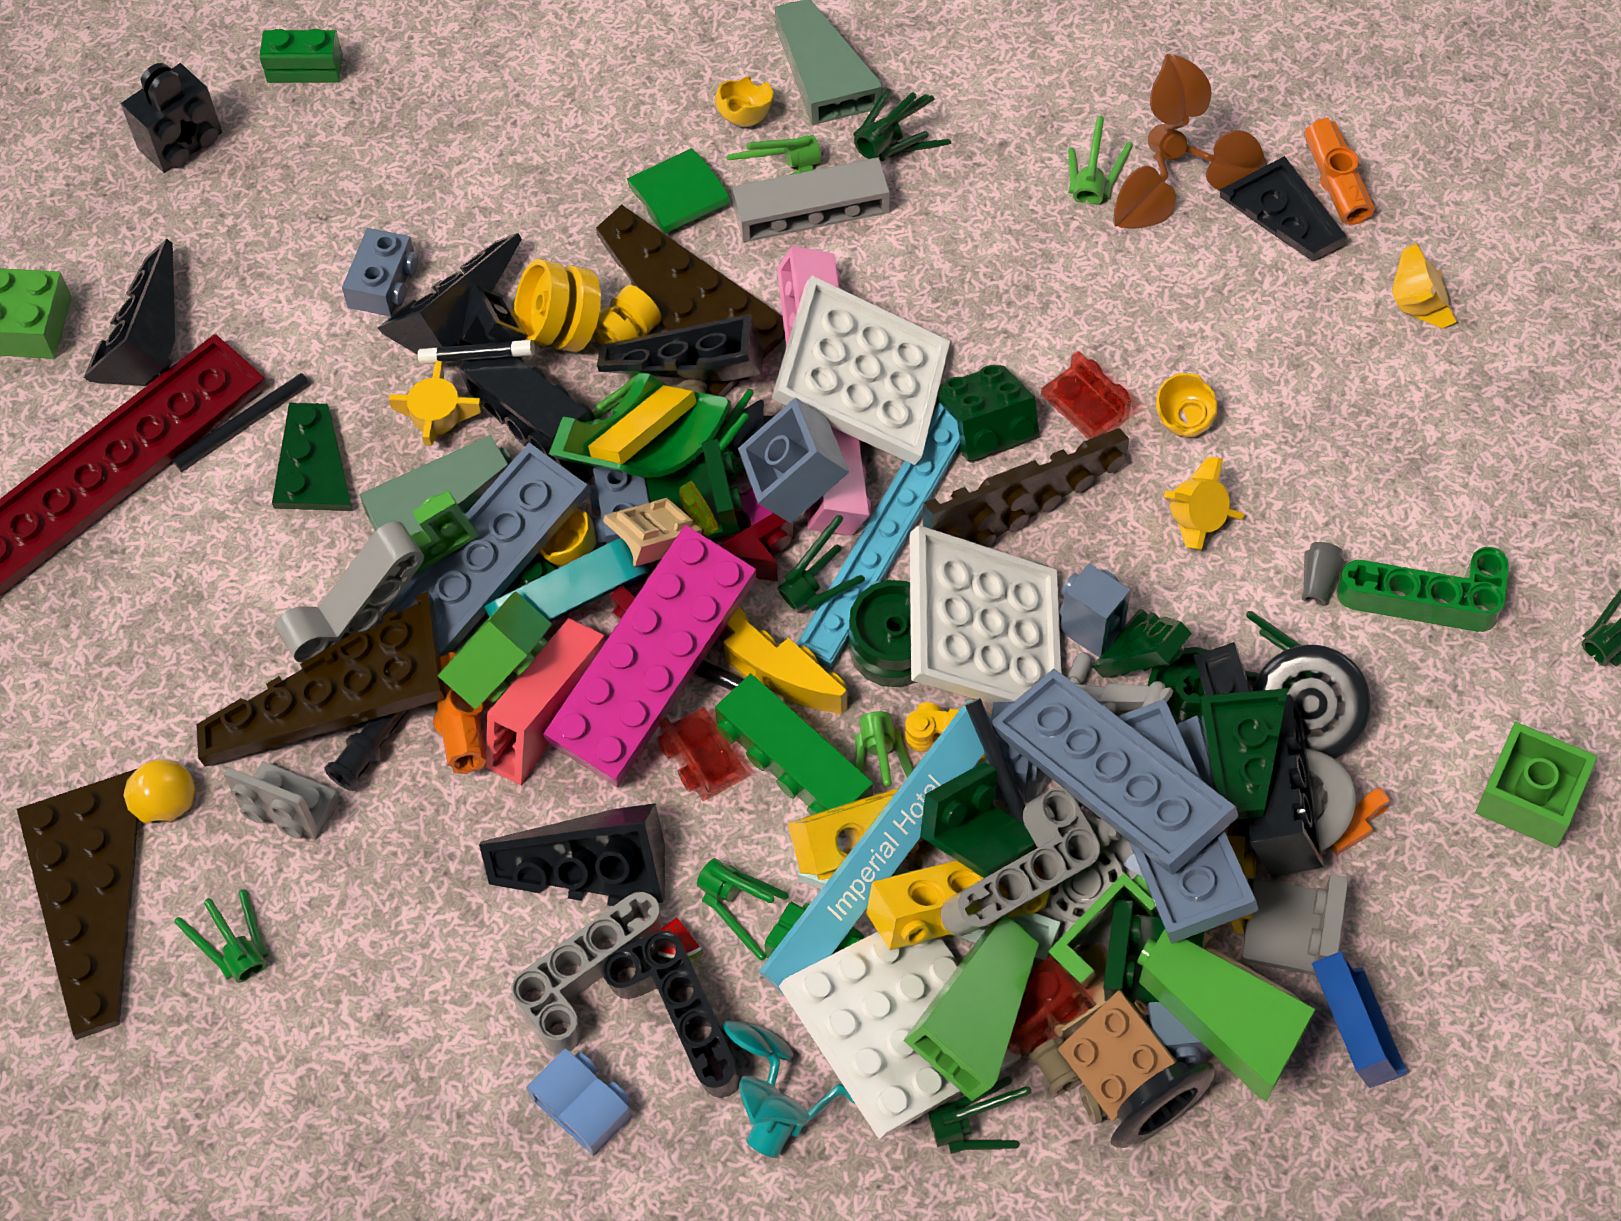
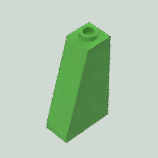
[903,914,1039,1101]
[1137,929,1315,1102]

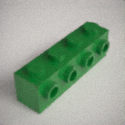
[715,673,873,815]

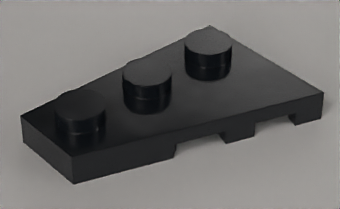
[1220,156,1346,262]

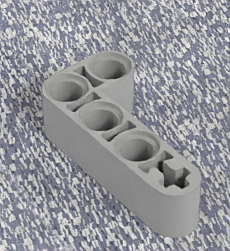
[275,521,424,662]
[941,788,1100,936]
[511,892,662,1054]

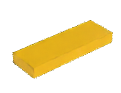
[588,385,697,464]

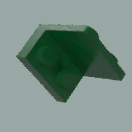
[920,761,1038,878]
[1103,899,1205,1007]

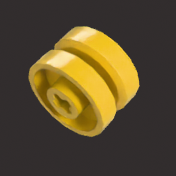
[514,258,601,353]

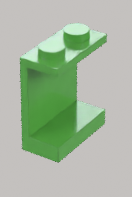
[1048,873,1158,989]

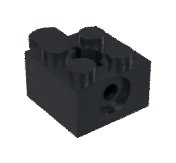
[120,62,223,173]

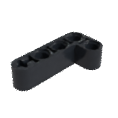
[602,930,742,1098]

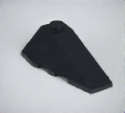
[378,233,522,355]
[84,239,175,385]
[597,314,763,382]
[479,803,665,906]

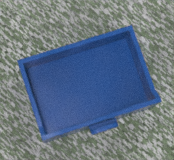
[1312,951,1408,1088]

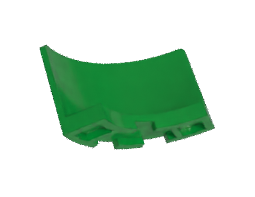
[549,372,731,478]

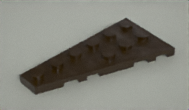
[596,204,785,397]
[923,428,1129,547]
[196,590,445,767]
[17,768,139,1040]

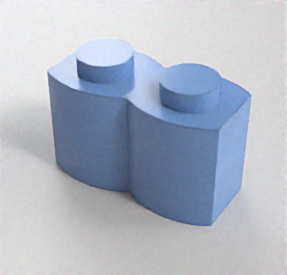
[526,1049,631,1156]

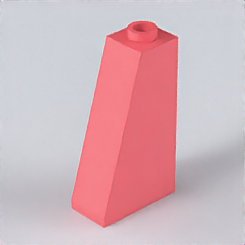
[485,618,604,785]

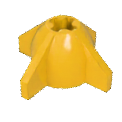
[1392,242,1457,329]
[389,361,482,446]
[1164,457,1244,550]

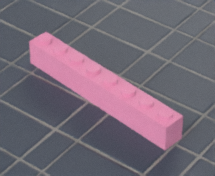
[777,246,871,535]

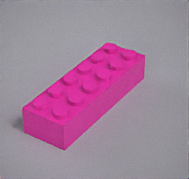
[543,525,756,788]

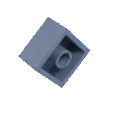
[738,397,849,523]

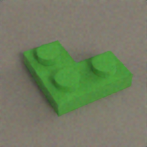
[410,490,480,576]

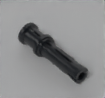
[324,709,410,791]

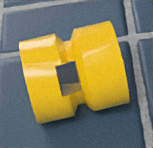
[593,285,662,345]

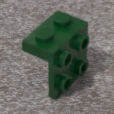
[936,365,1040,462]
[646,439,743,539]

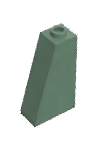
[775,0,882,125]
[359,435,512,534]

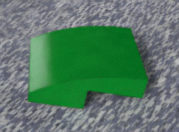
[627,148,731,234]

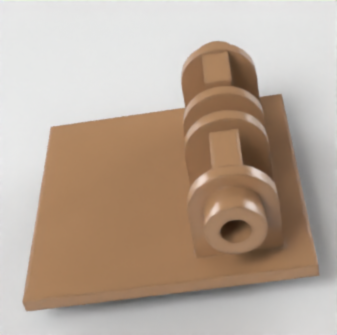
[1058,990,1177,1121]

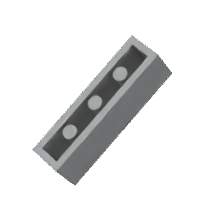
[732,157,890,243]

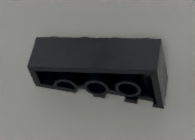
[459,342,597,483]
[1248,694,1324,878]

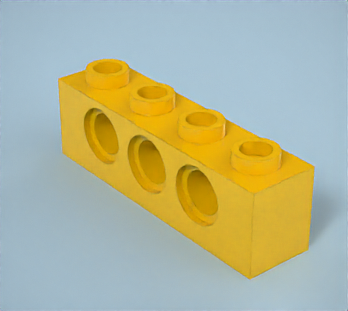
[787,787,924,880]
[866,860,1050,950]

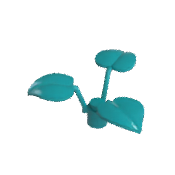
[722,1019,909,1158]

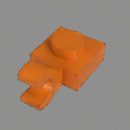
[1330,787,1391,856]

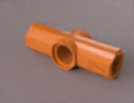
[1304,117,1374,226]
[433,652,487,775]

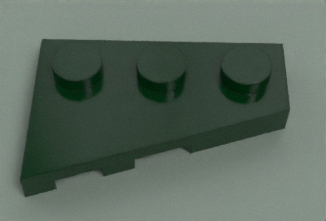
[272,403,353,511]
[1092,609,1192,678]
[1199,688,1288,820]

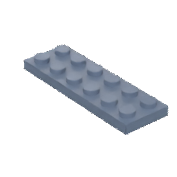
[373,443,592,657]
[991,668,1238,875]
[1117,699,1259,944]

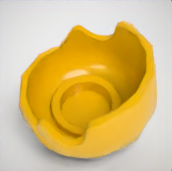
[714,76,774,127]
[1156,373,1218,438]
[539,508,597,567]
[123,759,196,823]

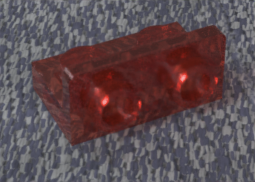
[1040,351,1131,439]
[657,707,747,802]
[1007,956,1088,1058]

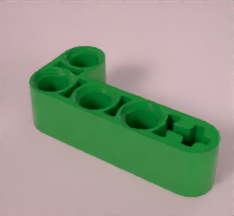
[1336,547,1509,632]

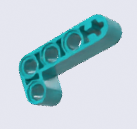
[485,538,651,623]

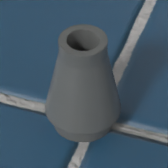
[1301,542,1345,606]

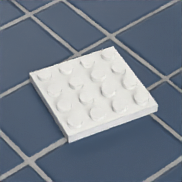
[772,275,950,465]
[910,525,1061,704]
[779,932,1021,1140]

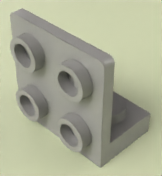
[224,761,340,840]
[1242,874,1348,976]

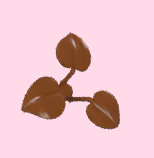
[1113,54,1267,229]

